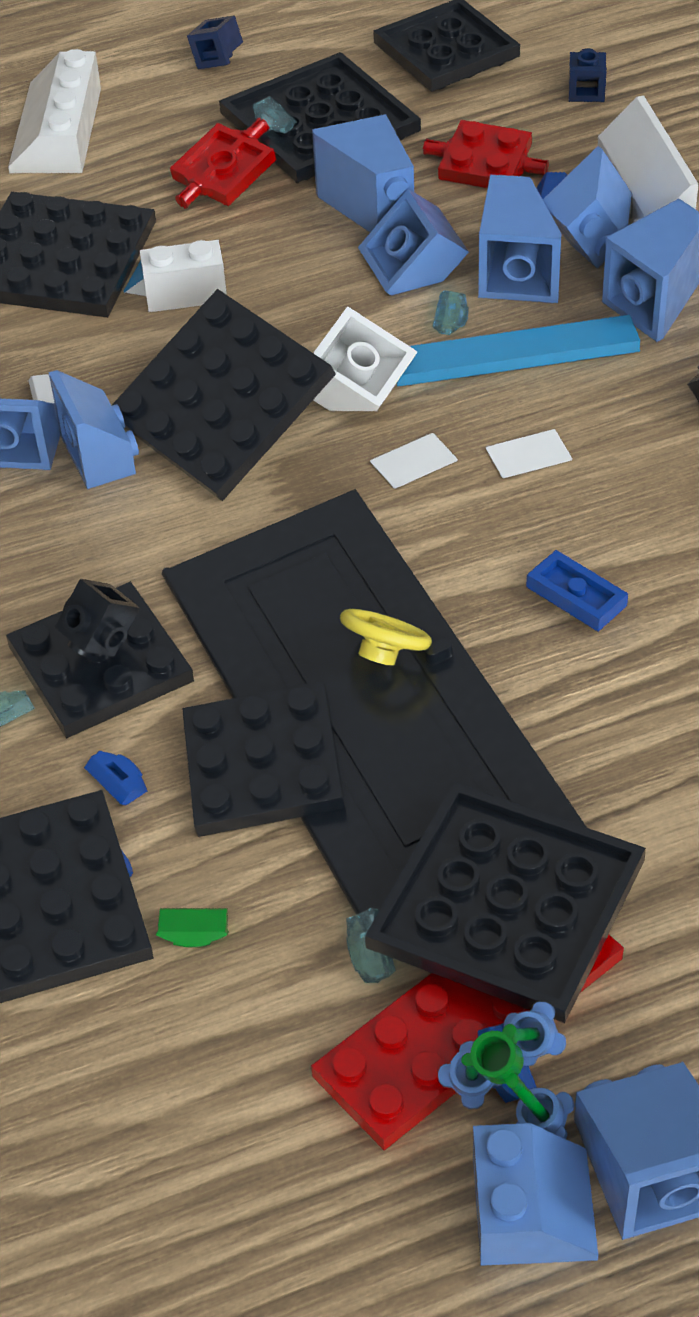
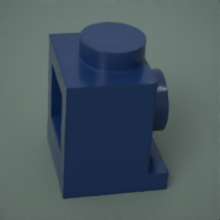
[187,15,243,69]
[568,48,607,102]

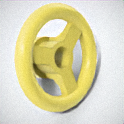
[340,609,432,665]

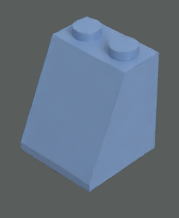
[312,114,414,232]
[478,174,562,303]
[602,199,699,342]
[574,1062,699,1240]

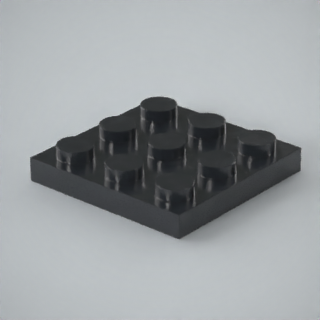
[373,0,520,92]
[6,581,194,739]
[182,680,345,837]

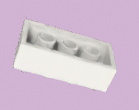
[8,49,101,173]
[598,96,698,225]

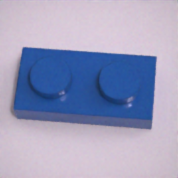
[526,550,628,632]

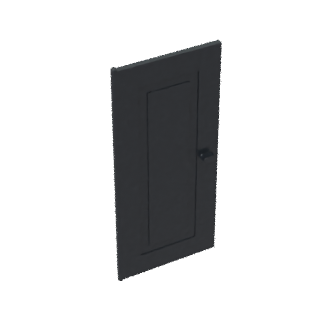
[162,489,587,933]

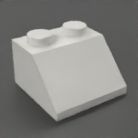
[140,240,227,312]
[314,306,417,411]

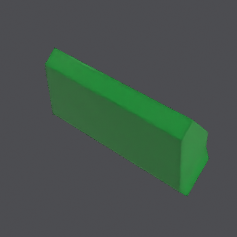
[156,908,229,947]

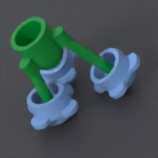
[438,1002,575,1139]

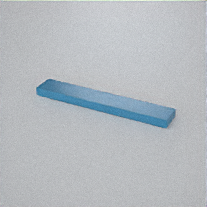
[396,315,640,387]

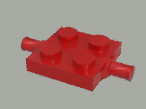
[170,117,276,209]
[423,120,549,188]

